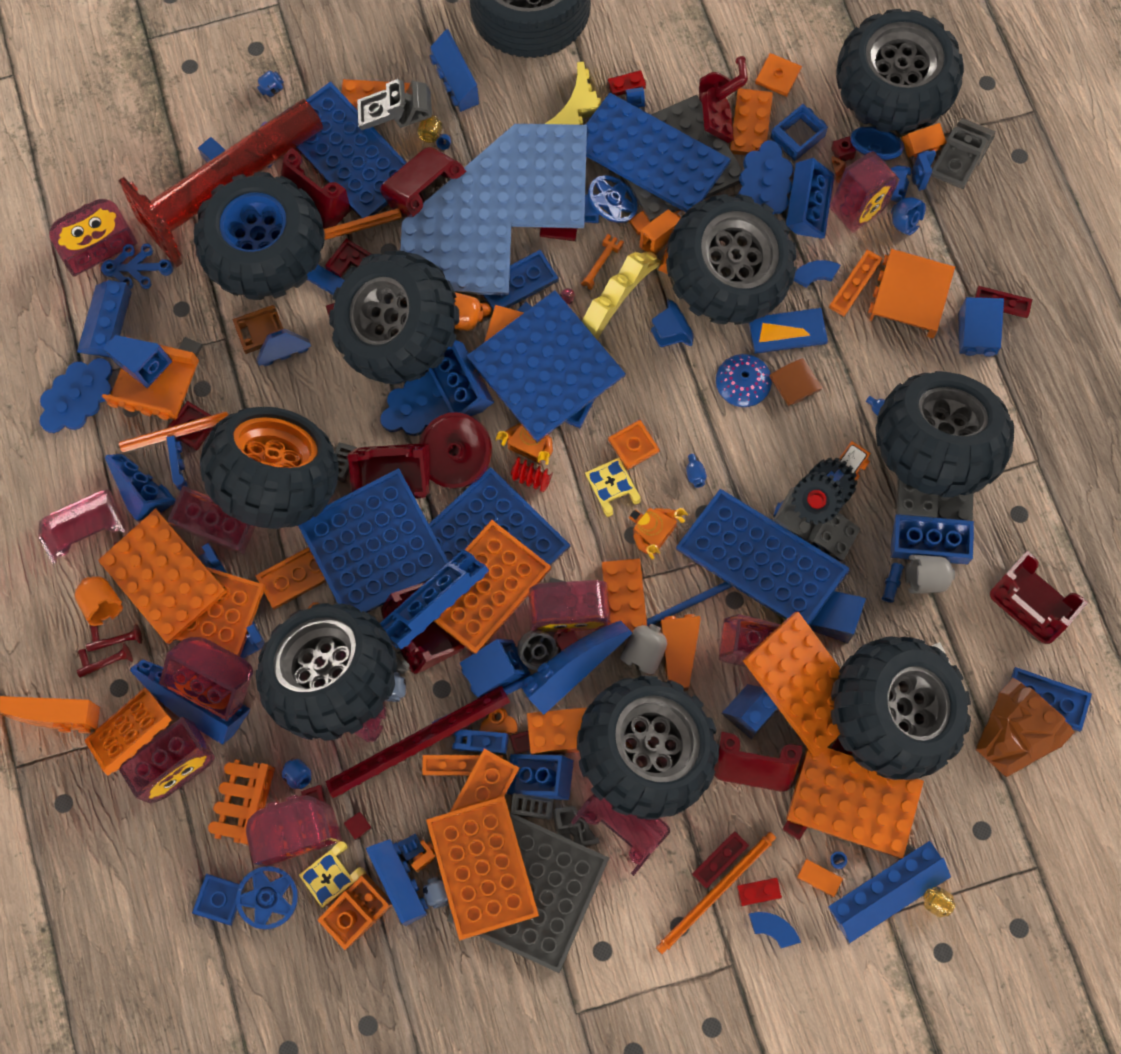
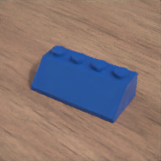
[429,29,479,112]
[786,158,835,239]
[77,280,132,358]
[429,340,494,416]
[890,514,974,565]
[365,839,429,926]

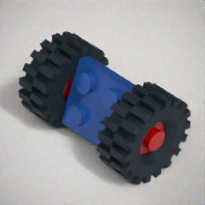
[791,457,857,525]

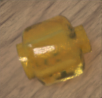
[418,115,443,143]
[923,886,955,918]

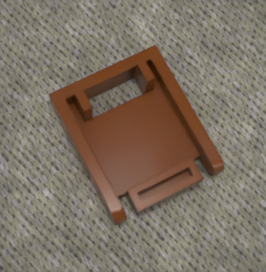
[232,305,283,354]

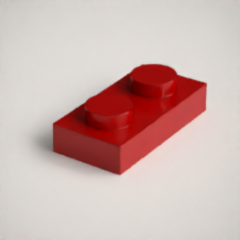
[607,70,646,96]
[737,878,782,907]

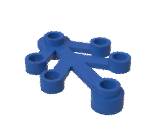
[101,243,174,289]

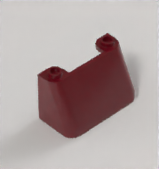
[380,147,466,217]
[280,148,351,229]
[347,443,430,499]
[990,550,1088,644]
[381,581,465,674]
[714,732,803,792]

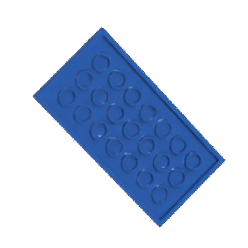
[275,81,407,219]
[585,93,730,212]
[676,489,849,626]

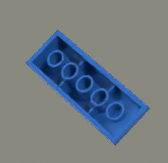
[521,620,632,715]

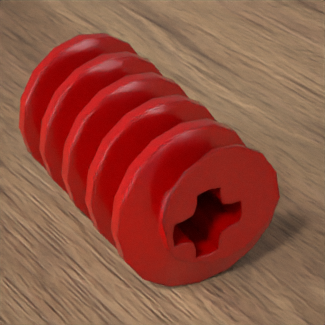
[511,457,553,492]

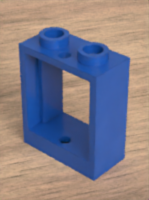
[770,104,828,161]

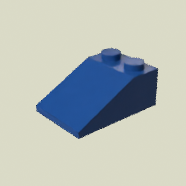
[506,754,574,800]

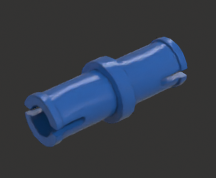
[881,563,904,603]

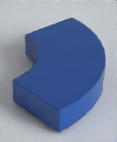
[794,260,841,288]
[748,912,801,949]

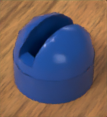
[436,134,451,150]
[830,851,847,869]

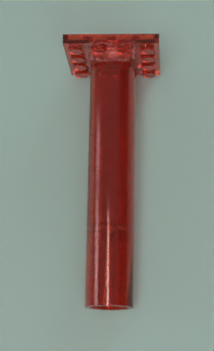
[118,99,323,268]

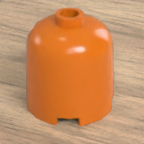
[454,292,484,331]
[74,576,123,626]

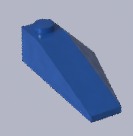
[105,454,176,521]

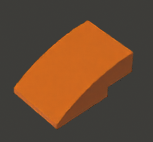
[317,874,392,950]

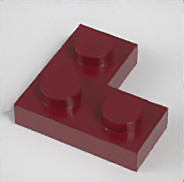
[325,238,371,278]

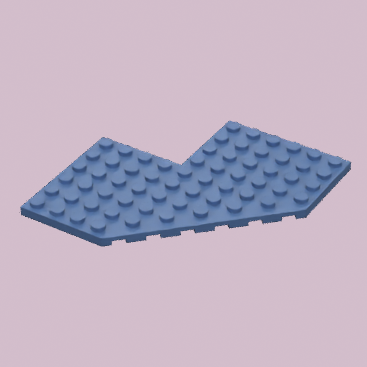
[400,124,587,295]

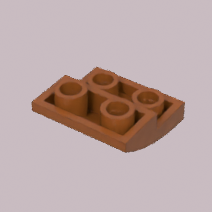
[769,358,823,406]

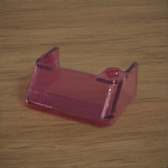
[38,489,125,564]
[571,794,670,876]

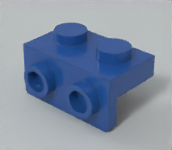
[911,150,936,191]

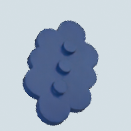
[738,140,793,215]
[39,358,113,433]
[380,371,451,436]

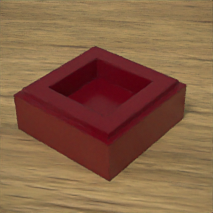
[344,812,372,840]

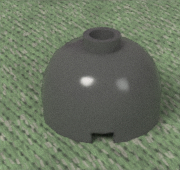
[517,629,558,670]

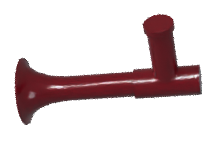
[86,624,143,652]
[77,643,133,678]

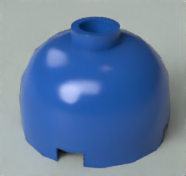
[880,165,911,202]
[891,197,926,235]

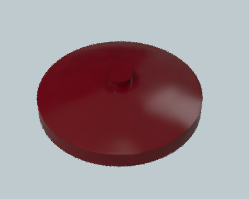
[419,412,492,489]

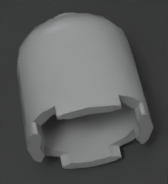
[905,555,955,594]
[620,624,667,674]

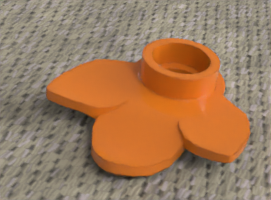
[480,708,518,738]

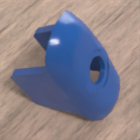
[651,299,694,348]

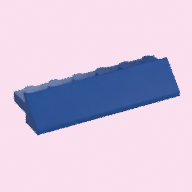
[380,549,489,649]
[828,841,951,943]

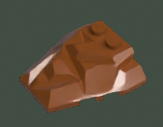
[975,678,1075,777]

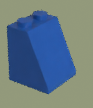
[958,297,1004,357]
[103,335,172,388]
[810,591,866,644]
[460,639,531,697]
[721,684,778,740]

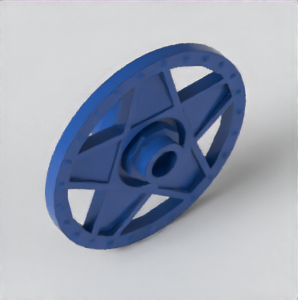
[588,175,638,223]
[236,866,298,929]

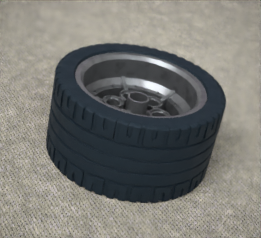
[470,0,591,58]

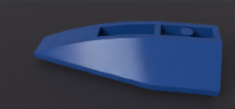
[130,660,250,745]

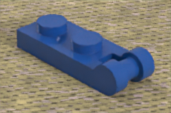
[166,436,188,491]
[452,729,509,754]

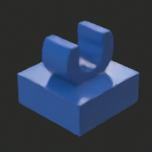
[626,87,645,108]
[398,833,425,862]

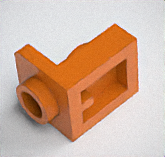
[411,840,436,873]

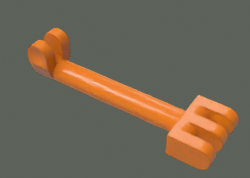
[581,234,624,290]

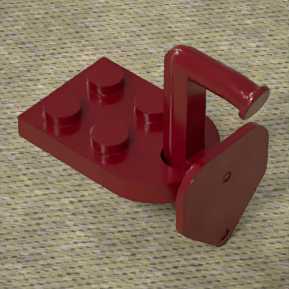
[699,56,748,144]

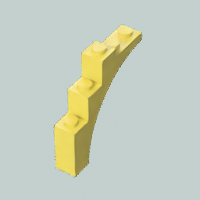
[545,62,601,125]
[582,251,661,340]

